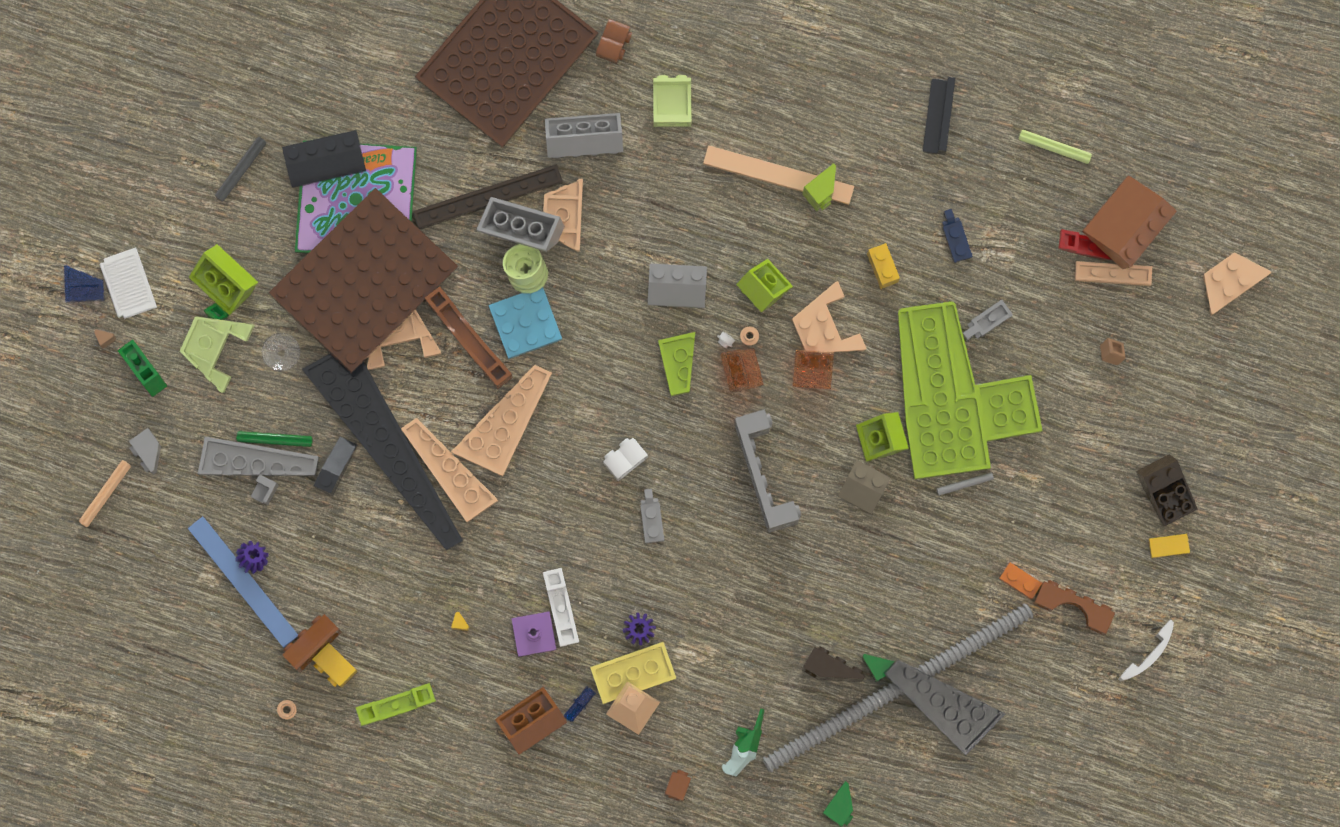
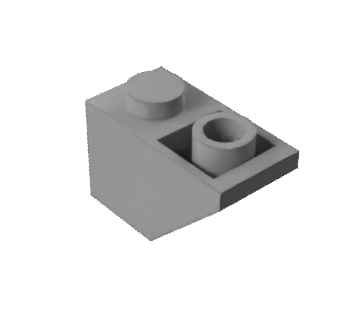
[129,428,161,475]

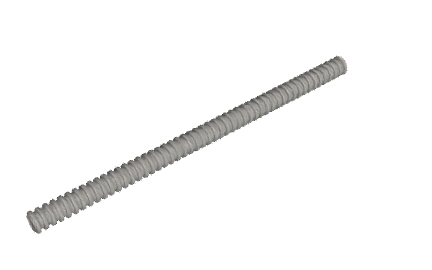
[763,603,1033,773]

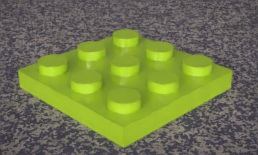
[975,375,1043,442]

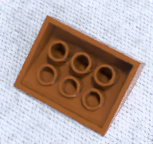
[1082,175,1177,270]

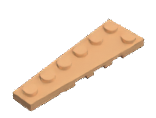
[401,418,498,523]

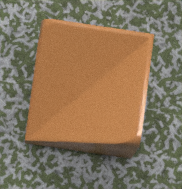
[1100,338,1126,365]

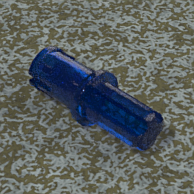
[564,686,596,722]

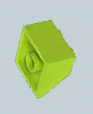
[802,163,836,212]
[736,259,793,312]
[856,412,909,462]

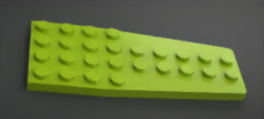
[898,301,991,480]

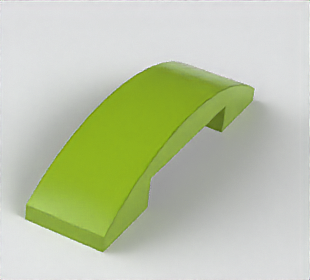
[355,683,436,726]

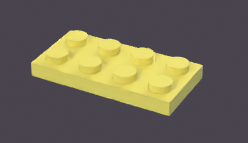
[590,642,676,704]

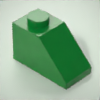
[822,781,853,827]

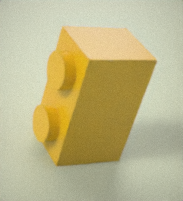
[867,243,900,289]
[312,643,358,688]

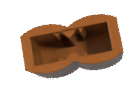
[596,19,633,64]

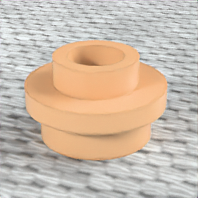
[740,326,759,346]
[277,700,297,720]

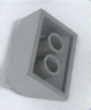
[648,264,707,308]

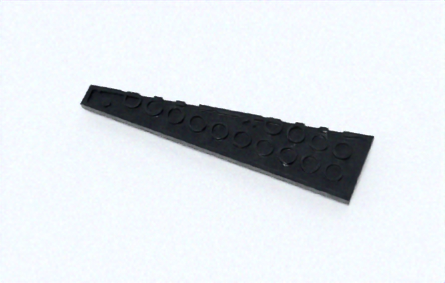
[302,354,463,551]

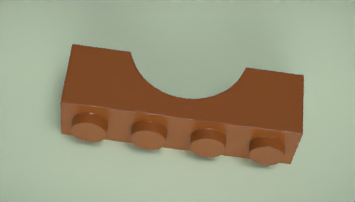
[1033,580,1115,636]

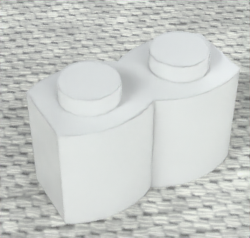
[603,438,648,481]

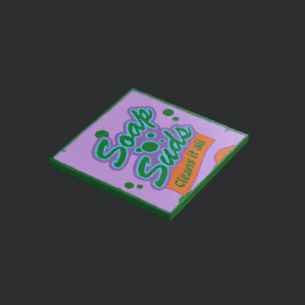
[295,140,417,254]

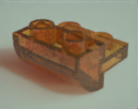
[720,348,764,392]
[793,350,834,389]

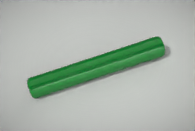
[236,431,313,447]

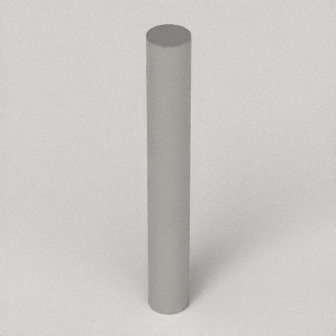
[936,472,994,496]

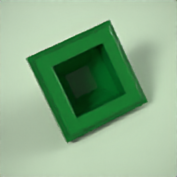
[204,303,229,320]

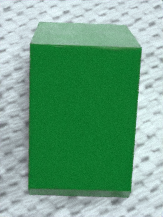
[862,654,895,682]

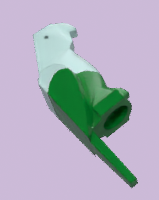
[722,708,764,776]

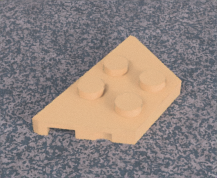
[543,179,583,252]
[1203,252,1271,316]

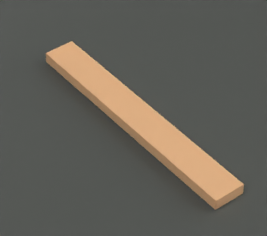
[703,145,854,205]

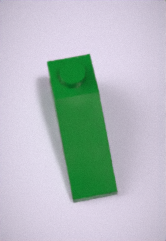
[117,339,167,397]

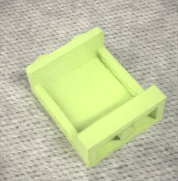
[653,75,692,127]

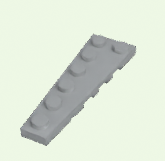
[198,437,319,476]

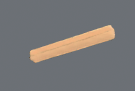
[79,460,131,527]

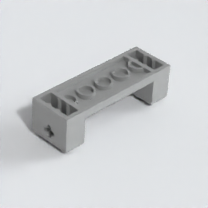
[734,409,801,533]

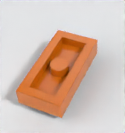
[999,562,1042,600]

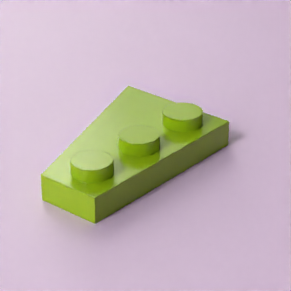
[658,332,695,397]

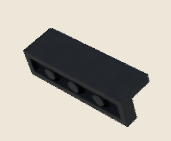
[923,77,956,155]

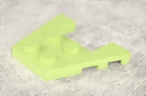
[180,316,255,393]

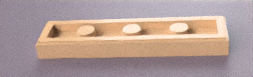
[1075,261,1152,286]

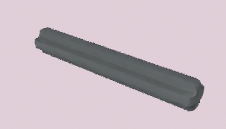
[215,137,266,202]

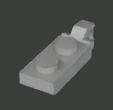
[963,300,1013,341]
[640,489,664,544]

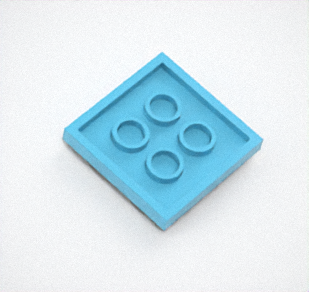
[489,287,562,359]

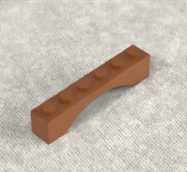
[425,286,513,390]

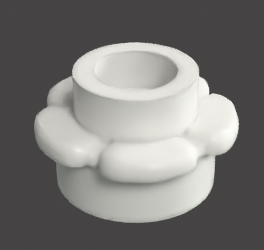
[717,332,735,349]

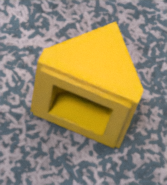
[451,612,469,631]

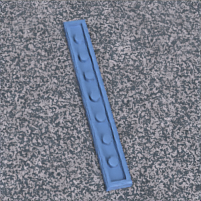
[188,516,298,648]

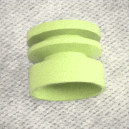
[503,244,548,293]

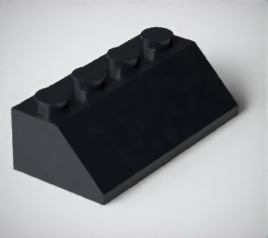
[282,130,366,188]

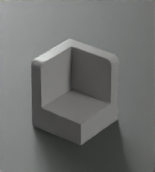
[251,474,279,506]

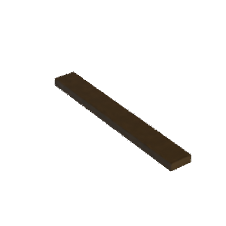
[413,164,563,230]

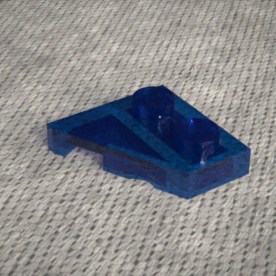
[64,265,105,303]

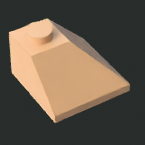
[606,682,660,735]

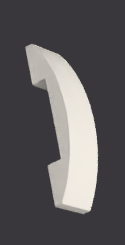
[543,568,579,647]
[1118,620,1174,681]

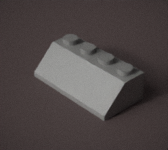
[545,113,623,158]
[477,197,565,252]

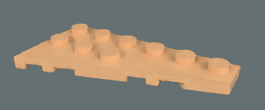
[451,365,552,477]

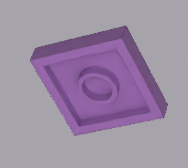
[511,611,556,657]

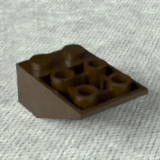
[1136,454,1198,526]
[802,646,865,682]

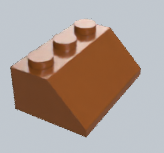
[283,614,342,673]
[495,687,567,755]

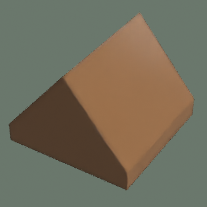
[94,329,116,349]

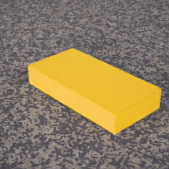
[1148,534,1190,558]

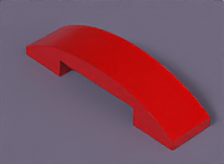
[1058,229,1112,260]

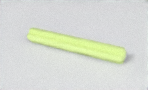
[1019,130,1092,164]

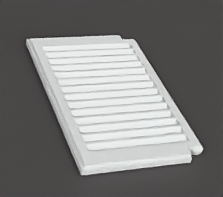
[99,248,157,319]

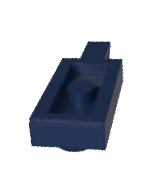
[942,209,973,263]

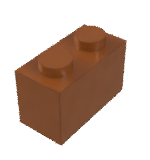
[664,770,691,802]

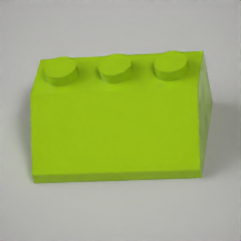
[189,244,258,315]

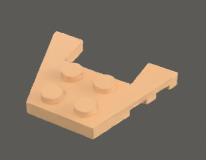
[792,281,866,355]
[367,310,441,371]

